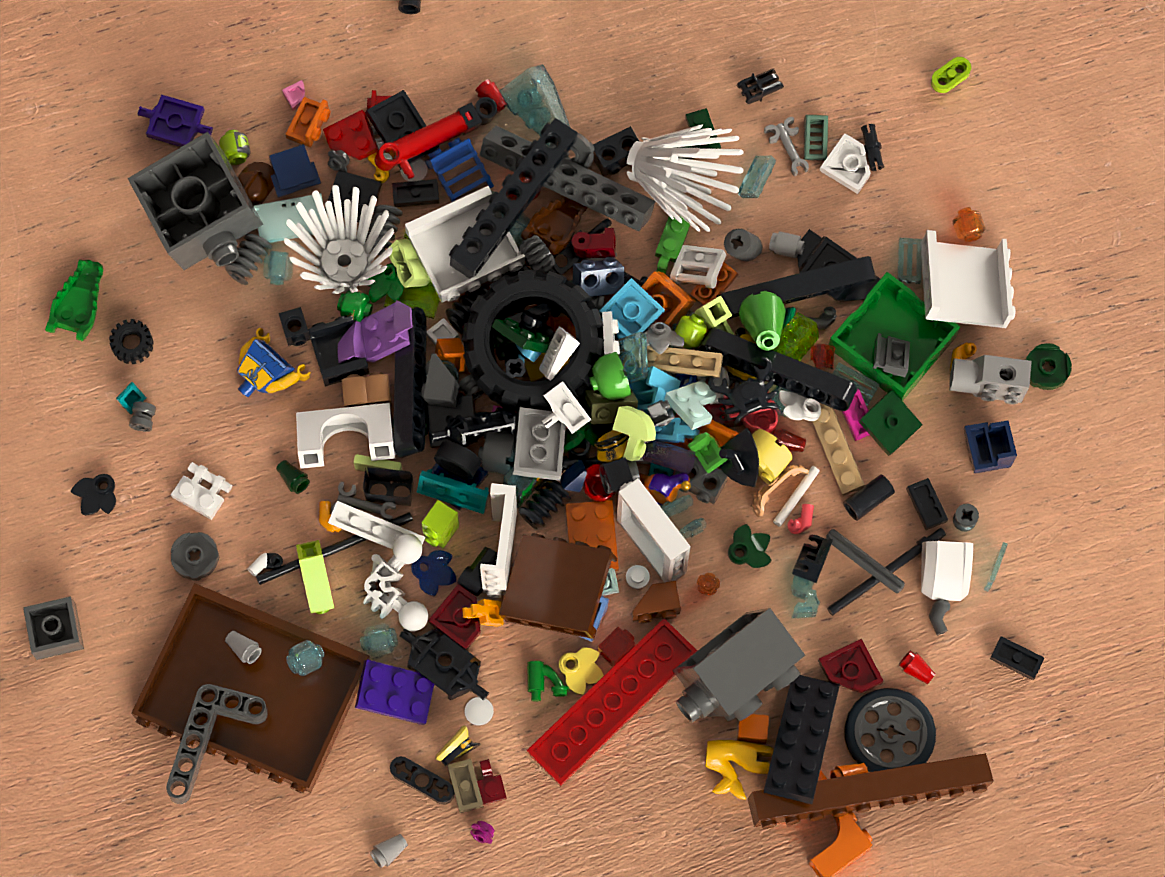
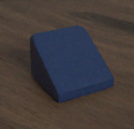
[560,460,587,492]

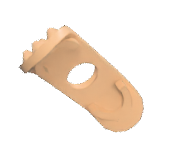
[752,465,809,517]

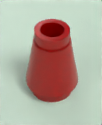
[475,79,507,113]
[899,650,936,684]

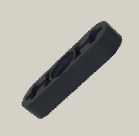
[390,756,454,805]

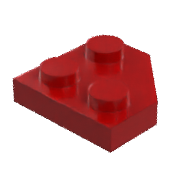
[323,110,379,161]

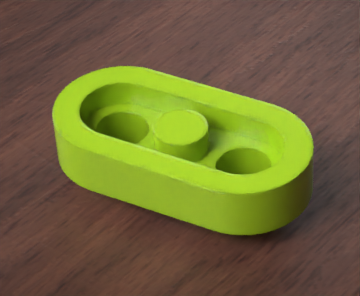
[931,57,971,93]

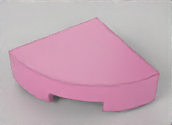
[282,80,305,111]

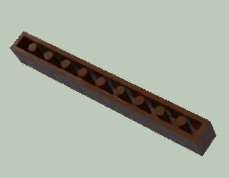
[747,753,994,829]

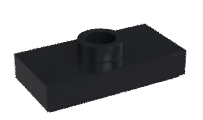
[906,478,948,530]

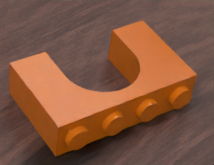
[778,770,873,877]

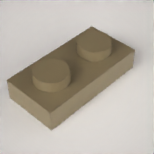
[447,759,484,813]

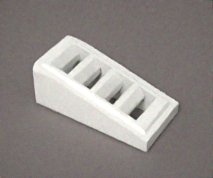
[539,326,580,381]

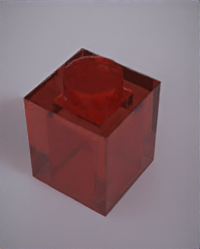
[597,627,635,667]

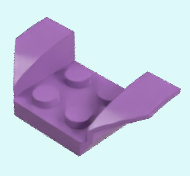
[338,300,413,363]

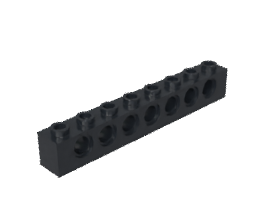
[449,118,578,279]

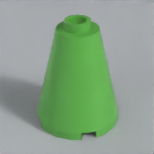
[739,291,786,350]

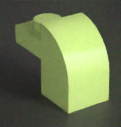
[695,296,734,335]
[612,406,656,461]

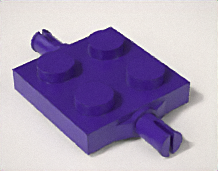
[138,94,213,147]

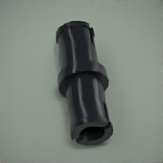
[861,124,884,171]

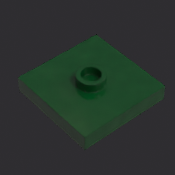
[858,390,923,456]

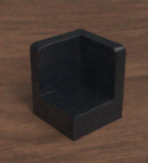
[599,457,633,492]

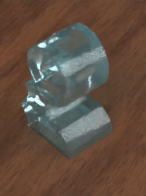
[791,575,820,618]

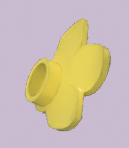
[559,648,604,695]

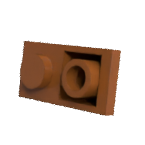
[632,580,681,623]

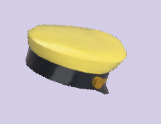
[435,726,480,766]

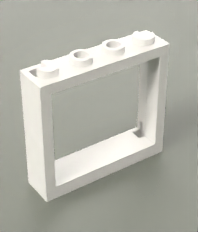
[617,479,691,582]

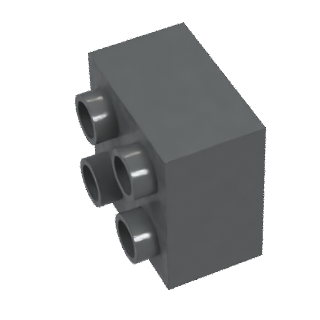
[128,132,263,270]
[672,608,806,723]

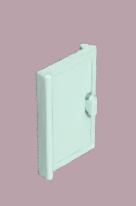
[254,193,326,243]

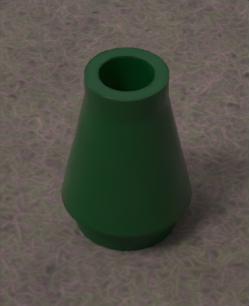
[276,460,310,494]

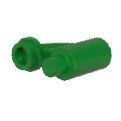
[527,661,569,702]

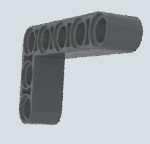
[166,684,268,804]

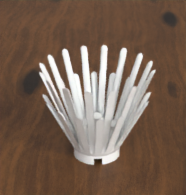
[627,125,743,232]
[284,185,394,294]

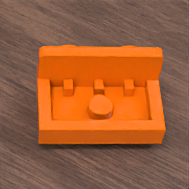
[285,97,331,148]

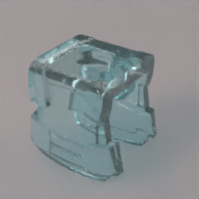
[661,494,707,539]

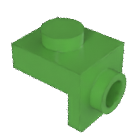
[688,432,728,473]

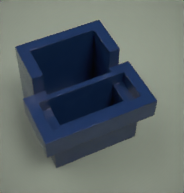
[269,144,321,198]
[963,420,1017,473]

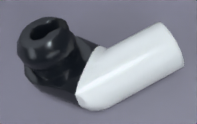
[247,553,283,577]

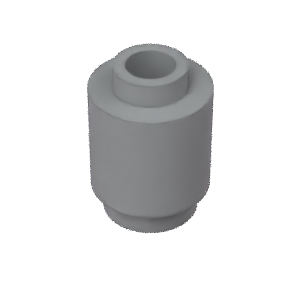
[769,231,804,258]

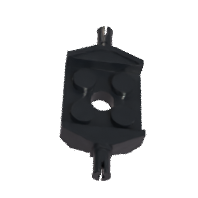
[431,407,518,445]
[399,628,489,701]

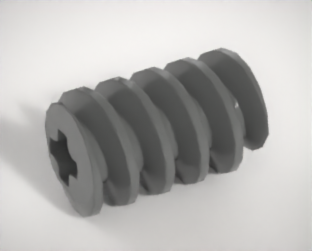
[364,205,403,255]
[724,228,763,262]
[225,233,272,285]

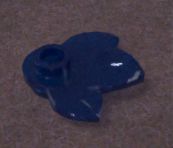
[411,550,457,596]

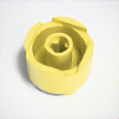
[752,429,792,485]

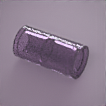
[642,440,695,474]

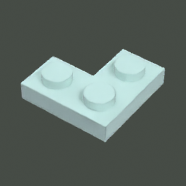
[664,380,716,430]

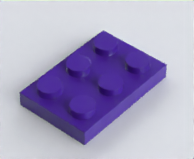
[355,660,434,725]

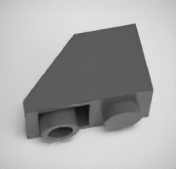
[422,353,460,408]

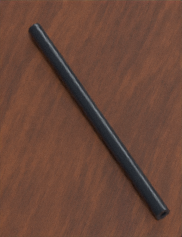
[256,512,413,585]

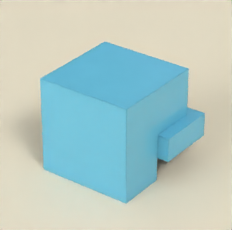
[627,366,681,415]

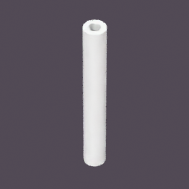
[773,466,820,527]

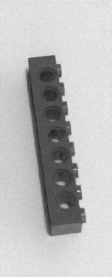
[479,126,656,232]

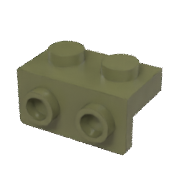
[585,387,638,424]

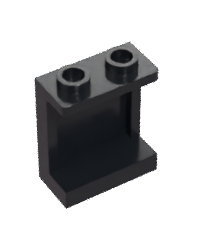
[308,316,370,387]

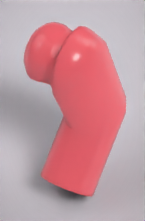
[787,504,814,534]

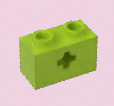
[422,500,459,549]

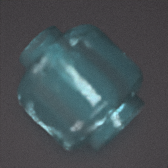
[263,251,293,285]
[360,624,398,657]
[286,640,324,676]

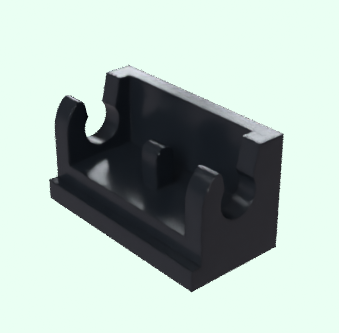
[792,535,833,583]

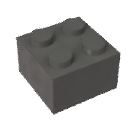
[23,596,84,660]

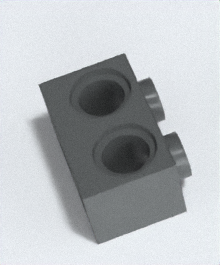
[674,453,728,504]

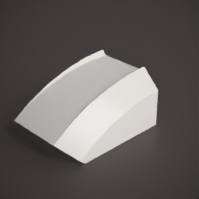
[921,541,973,601]

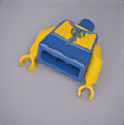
[237,328,311,397]

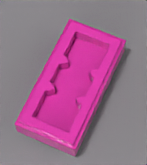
[842,389,870,441]

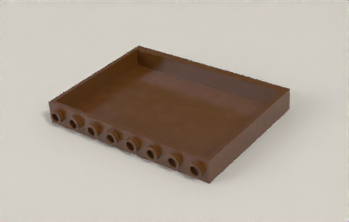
[131,583,371,793]

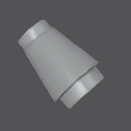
[225,631,261,664]
[370,834,408,868]

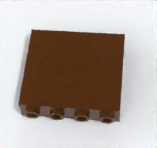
[499,533,617,639]

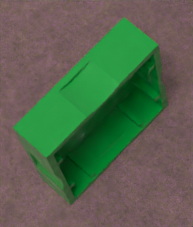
[828,272,960,401]

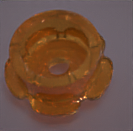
[697,573,720,596]

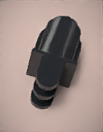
[737,68,784,104]

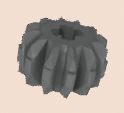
[519,235,555,273]

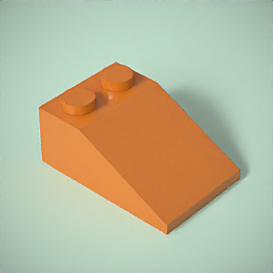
[636,271,696,344]

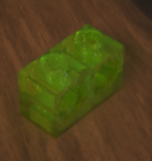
[772,312,819,361]

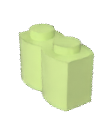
[388,239,431,288]

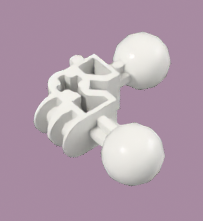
[363,534,428,632]

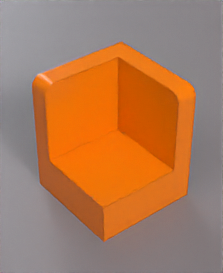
[435,338,465,372]
[737,714,769,744]

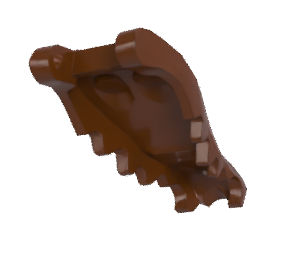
[521,197,588,255]

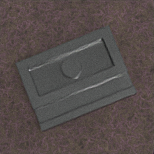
[873,333,910,377]

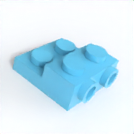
[599,278,665,345]

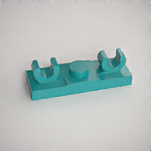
[417,469,489,514]

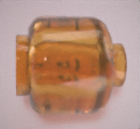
[952,207,986,243]

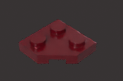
[428,584,481,650]
[818,639,884,693]

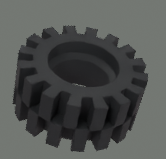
[109,319,154,364]

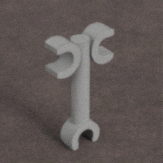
[764,117,809,176]
[331,482,396,521]

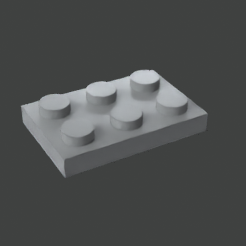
[513,407,566,481]

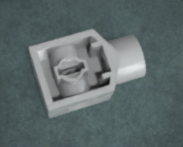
[949,355,1032,404]

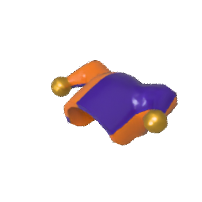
[639,473,691,507]

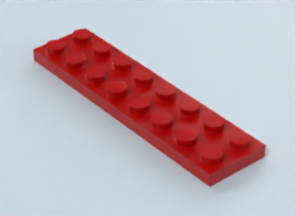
[526,618,698,787]

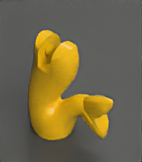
[705,740,774,800]

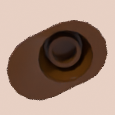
[238,162,274,206]

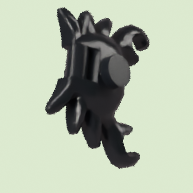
[708,356,779,425]

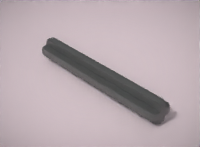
[826,529,905,594]

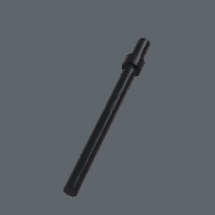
[827,528,946,616]

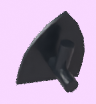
[719,428,759,487]

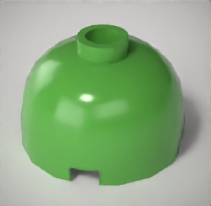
[589,352,631,400]

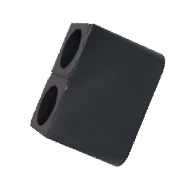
[363,467,414,506]

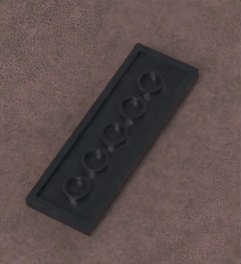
[763,675,840,804]

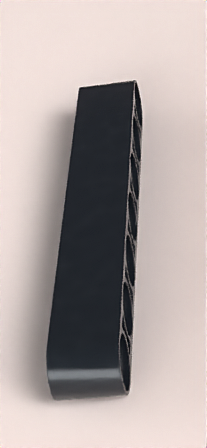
[716,256,876,319]
[393,307,427,458]
[699,328,857,411]

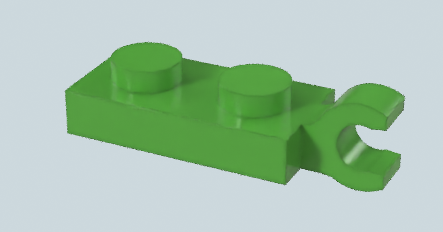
[655,216,692,274]

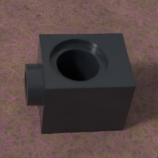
[279,307,311,346]

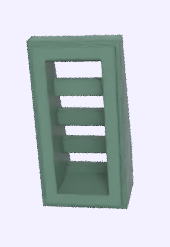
[804,115,828,161]

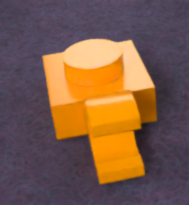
[462,599,504,627]

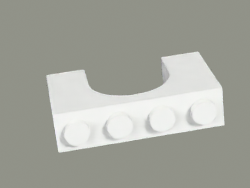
[296,403,395,468]

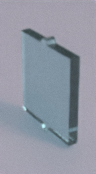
[984,542,1008,592]

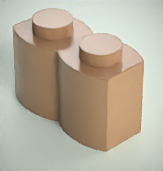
[342,372,391,407]

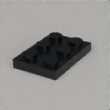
[365,90,440,170]

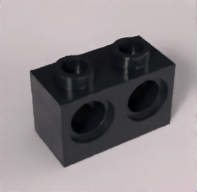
[593,126,639,176]

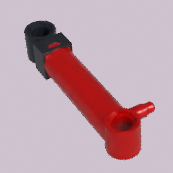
[374,97,497,179]

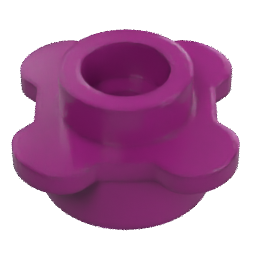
[470,821,495,844]

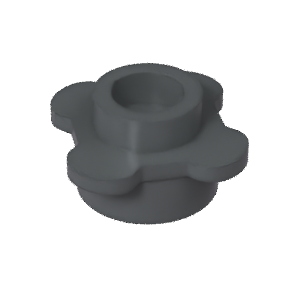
[328,150,350,172]

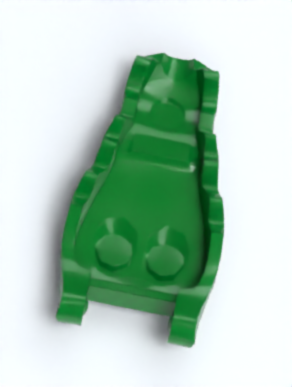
[45,259,104,341]

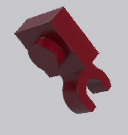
[477,759,507,806]

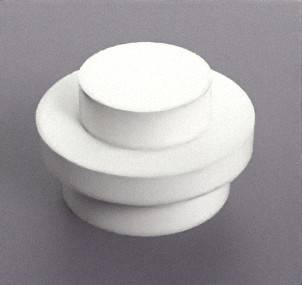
[626,565,650,589]

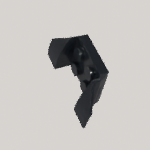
[797,229,880,302]

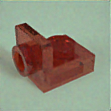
[810,344,835,370]

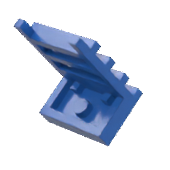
[425,137,494,202]

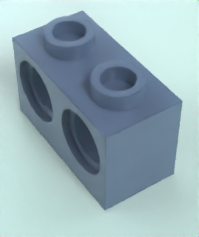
[572,257,624,296]

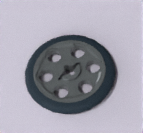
[845,688,936,772]

